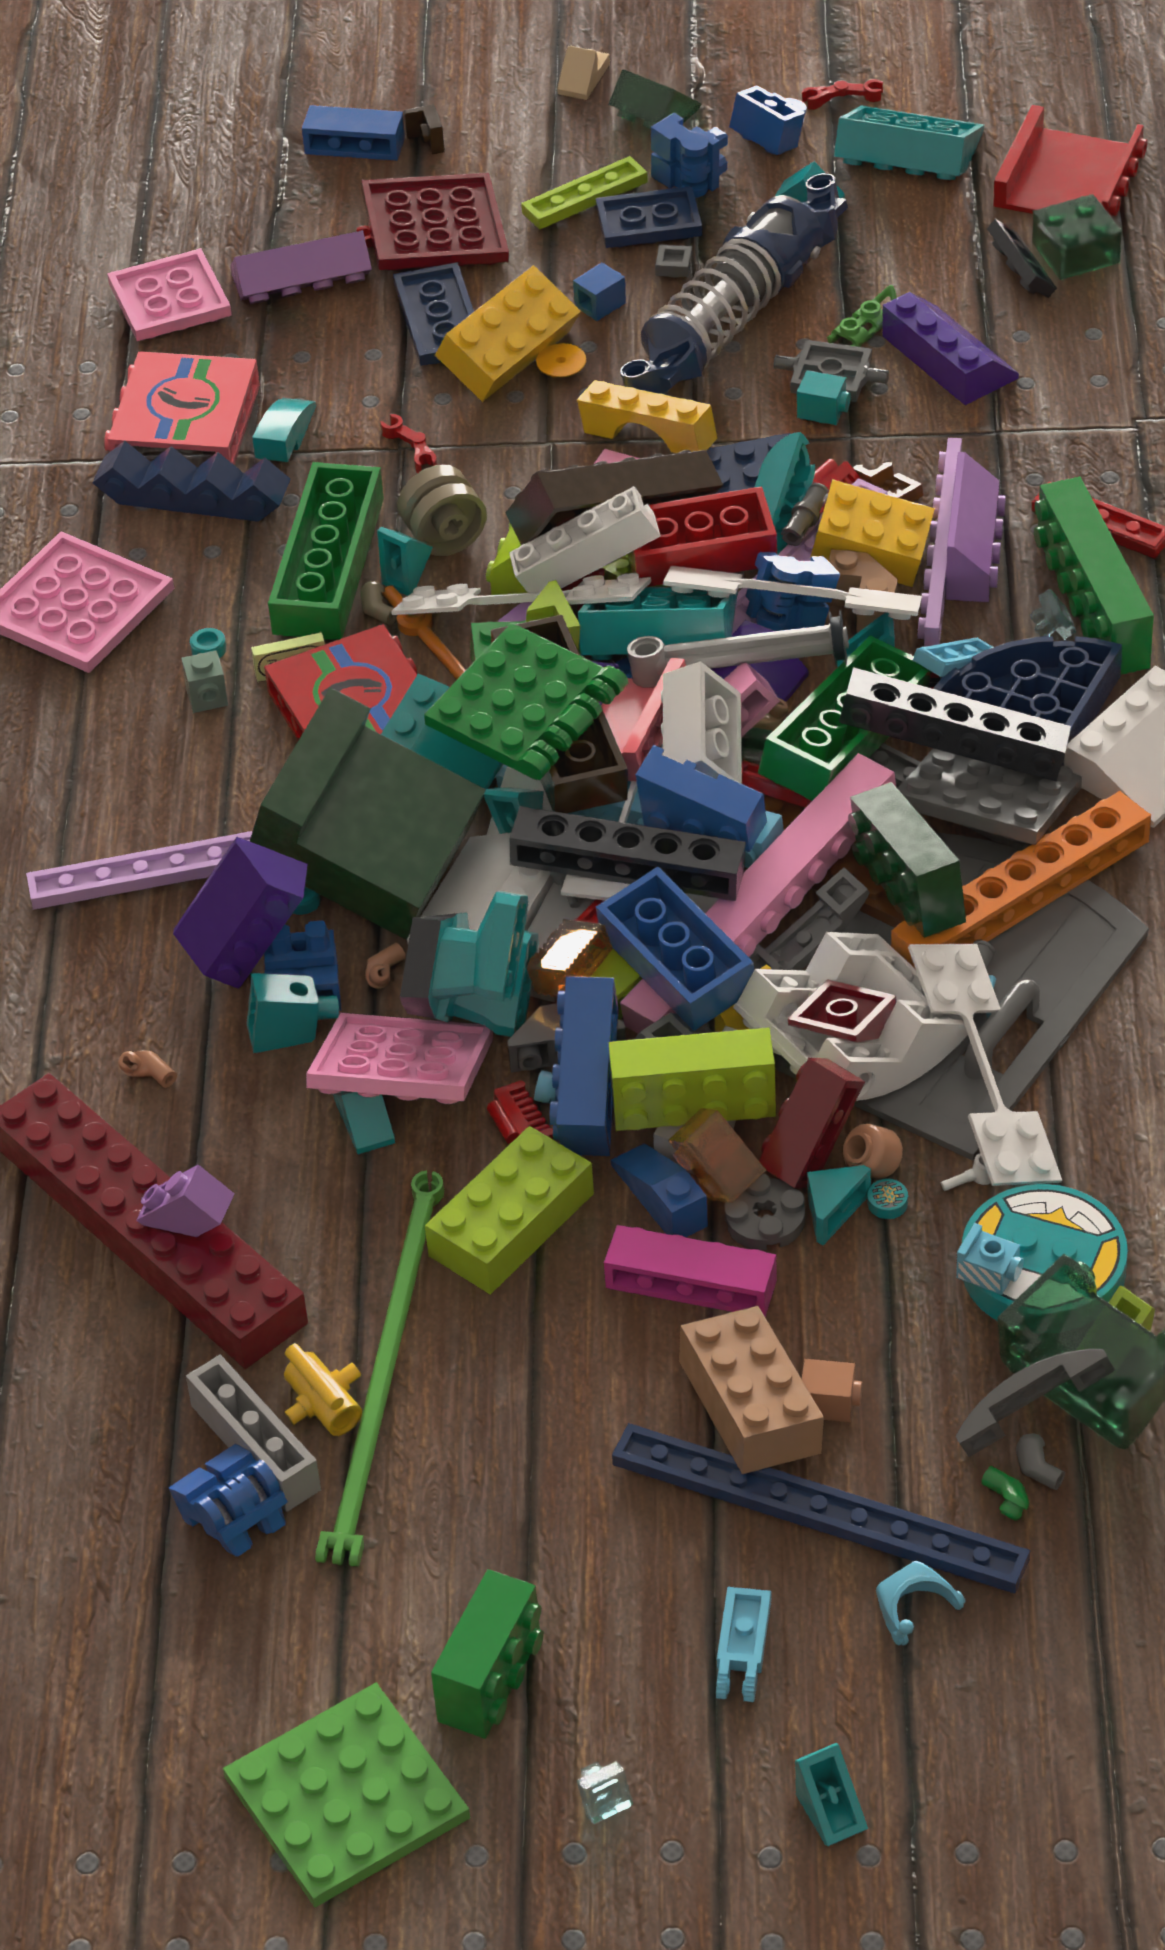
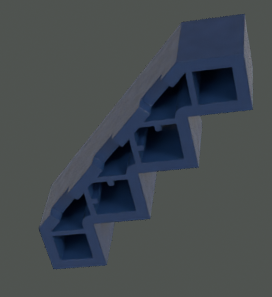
[92,441,291,522]

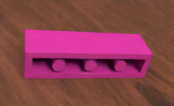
[604,1225,777,1316]

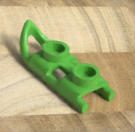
[827,285,897,347]

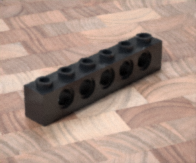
[838,667,1071,781]
[509,806,746,901]

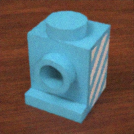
[956,1223,1024,1295]

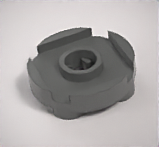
[725,1173,805,1250]

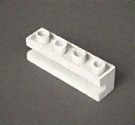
[509,487,660,593]

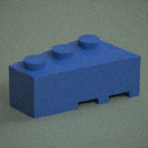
[635,745,767,852]

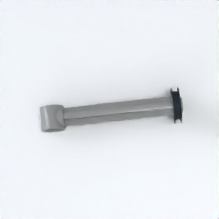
[627,611,849,687]

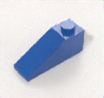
[610,1143,708,1238]

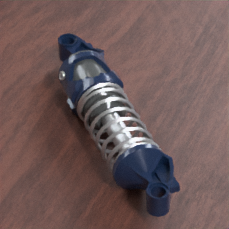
[620,173,848,394]

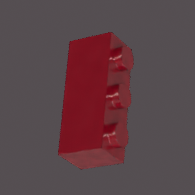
[757,1058,865,1188]

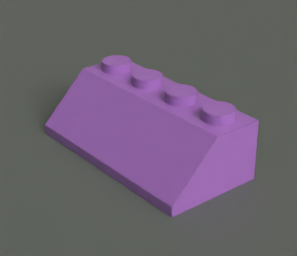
[230,231,372,304]
[946,452,1006,602]

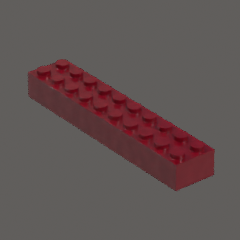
[0,1073,308,1370]

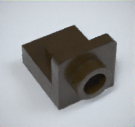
[403,104,445,155]

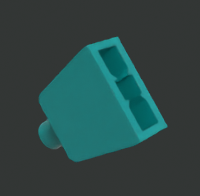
[247,973,339,1053]

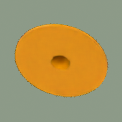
[536,343,586,377]

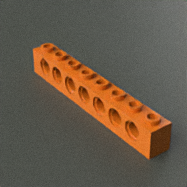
[891,791,1151,968]

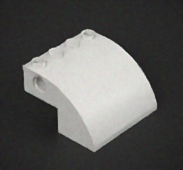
[733,932,968,1101]

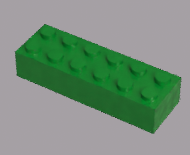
[268,462,384,640]
[1034,476,1154,675]
[758,635,932,801]

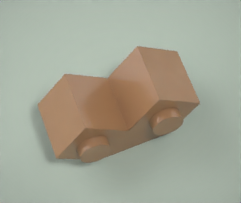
[826,549,897,632]

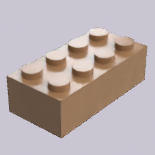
[679,1306,824,1474]

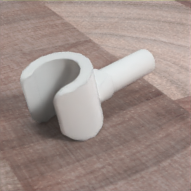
[941,1153,991,1191]

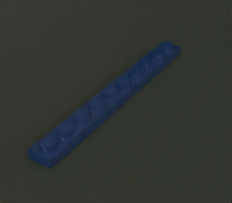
[612,1423,1030,1594]

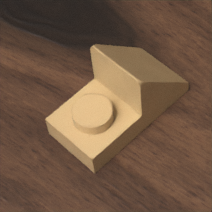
[557,46,610,100]

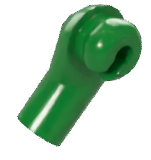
[981,1466,1030,1521]

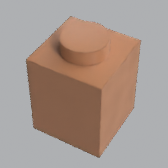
[802,1359,863,1422]

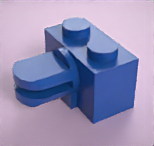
[729,85,807,155]

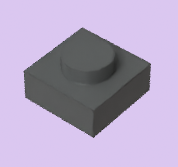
[655,245,692,278]

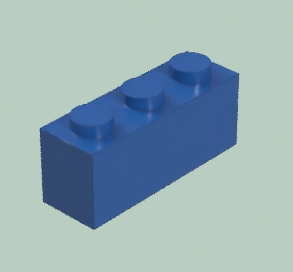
[302,105,405,161]

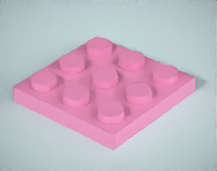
[107,248,232,341]

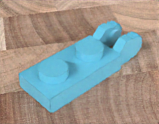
[716,1587,771,1702]

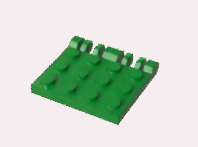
[424,622,629,780]

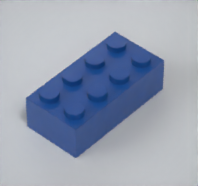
[596,867,754,1031]
[550,976,619,1156]

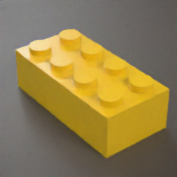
[435,265,581,402]

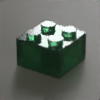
[1032,194,1122,280]

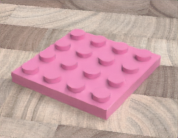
[0,531,174,673]
[306,1013,493,1104]

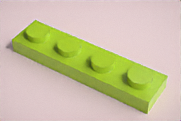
[521,156,648,230]

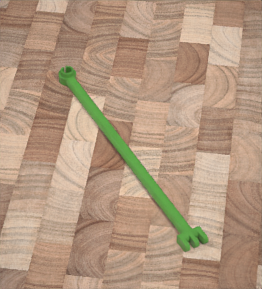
[315,1170,444,1567]

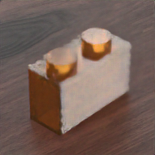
[527,919,613,997]

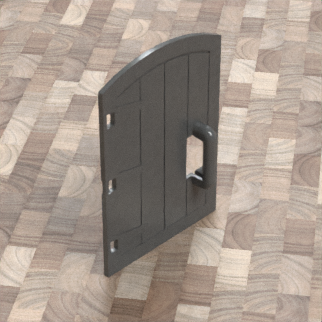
[773,833,1149,1161]

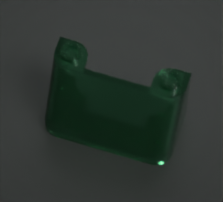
[997,1254,1165,1450]

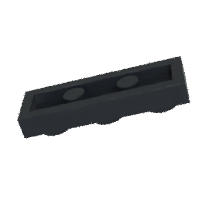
[987,219,1057,298]

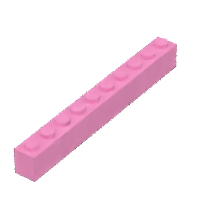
[620,753,896,1034]

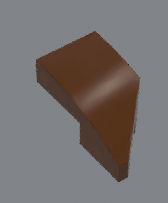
[853,462,924,502]

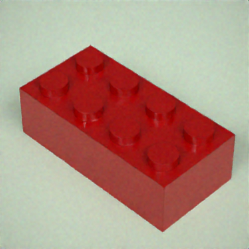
[628,486,777,587]

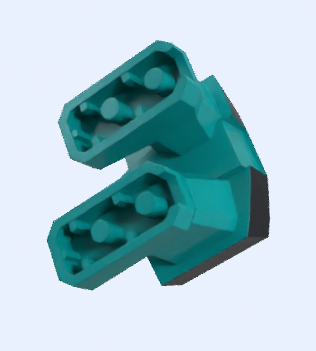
[400,891,539,1037]

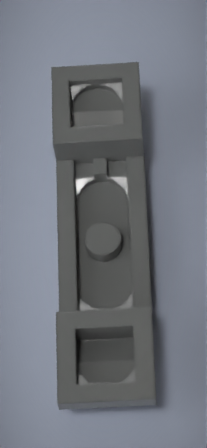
[749,868,870,970]
[956,1349,1115,1457]

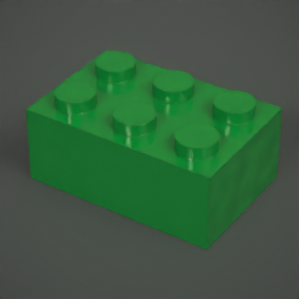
[431,1569,544,1739]

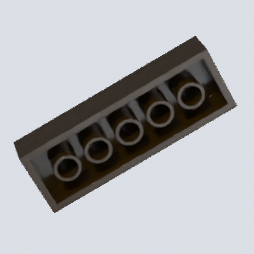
[505,450,723,545]
[491,615,628,814]

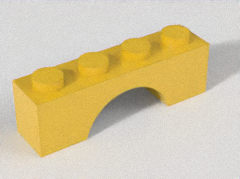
[577,380,717,453]

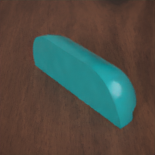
[754,432,815,555]

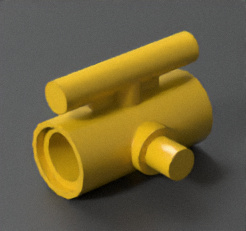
[284,1344,362,1436]

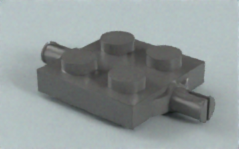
[773,340,889,402]

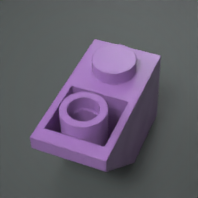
[136,1165,234,1237]

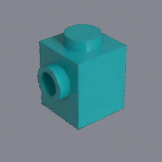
[797,370,851,425]

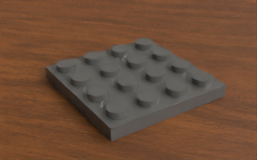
[897,748,1082,845]

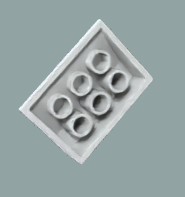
[1064,666,1165,828]
[407,833,554,944]

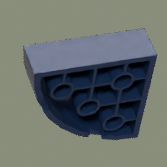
[933,636,1123,766]

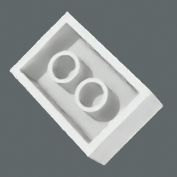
[661,661,742,784]

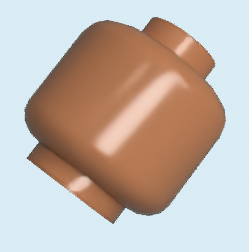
[843,1124,903,1179]

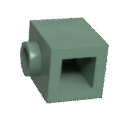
[181,650,228,713]

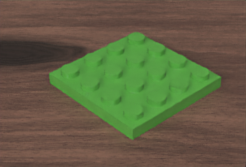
[223,1682,470,1908]

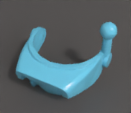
[876,1561,965,1645]

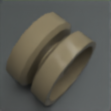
[397,465,487,556]

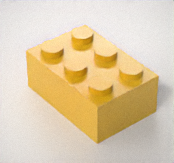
[810,479,935,587]

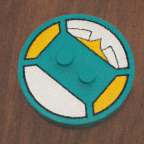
[962,1184,1128,1333]

